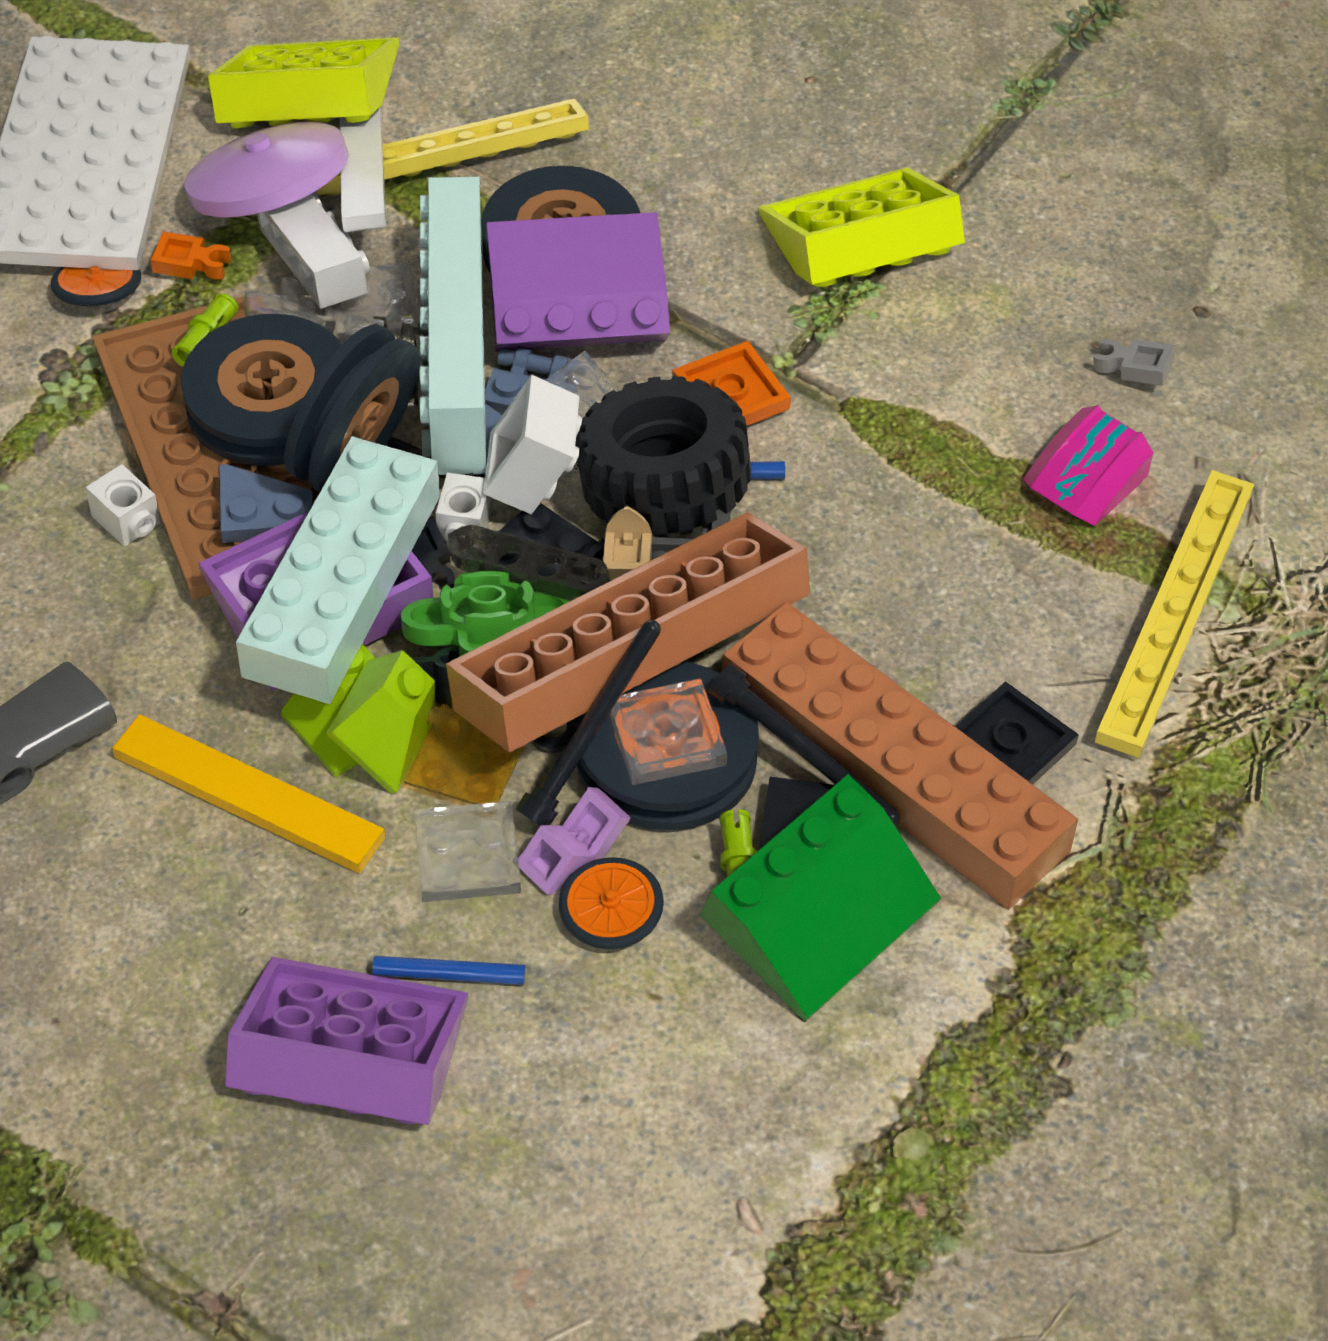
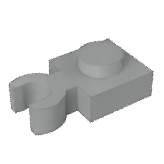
[1093,339,1175,386]

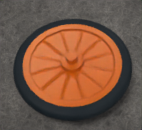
[51,266,141,306]
[559,857,664,949]

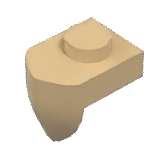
[602,506,652,580]

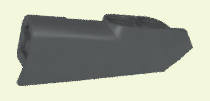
[0,661,117,805]

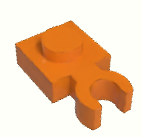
[150,231,231,279]

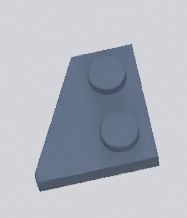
[220,464,313,543]

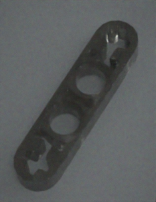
[447,525,611,601]

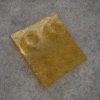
[404,704,525,811]

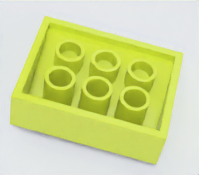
[208,37,399,128]
[758,167,965,287]

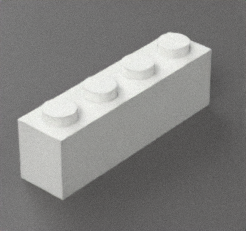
[257,192,370,309]

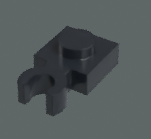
[411,516,455,590]

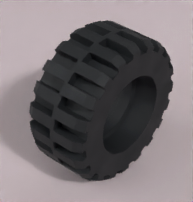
[575,376,752,537]

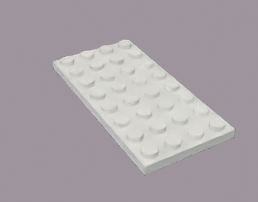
[0,36,190,270]

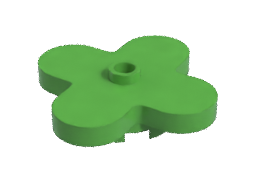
[401,568,572,657]

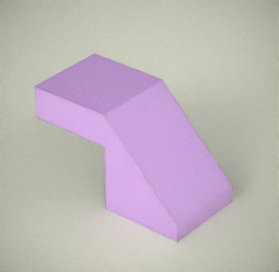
[515,787,631,895]

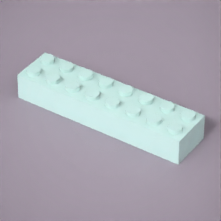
[420,177,486,475]

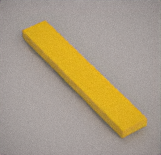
[112,714,385,874]

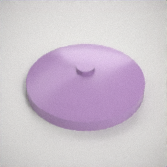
[184,122,349,217]

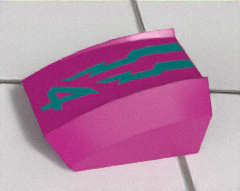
[1023,405,1153,526]

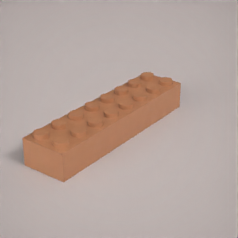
[446,512,810,753]
[722,602,1078,910]

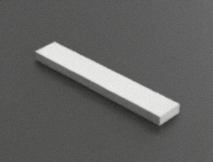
[340,106,386,232]

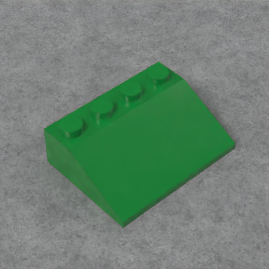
[700,774,941,1022]

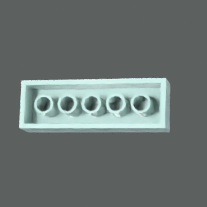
[236,436,440,704]

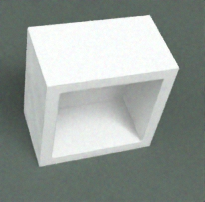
[483,375,582,514]

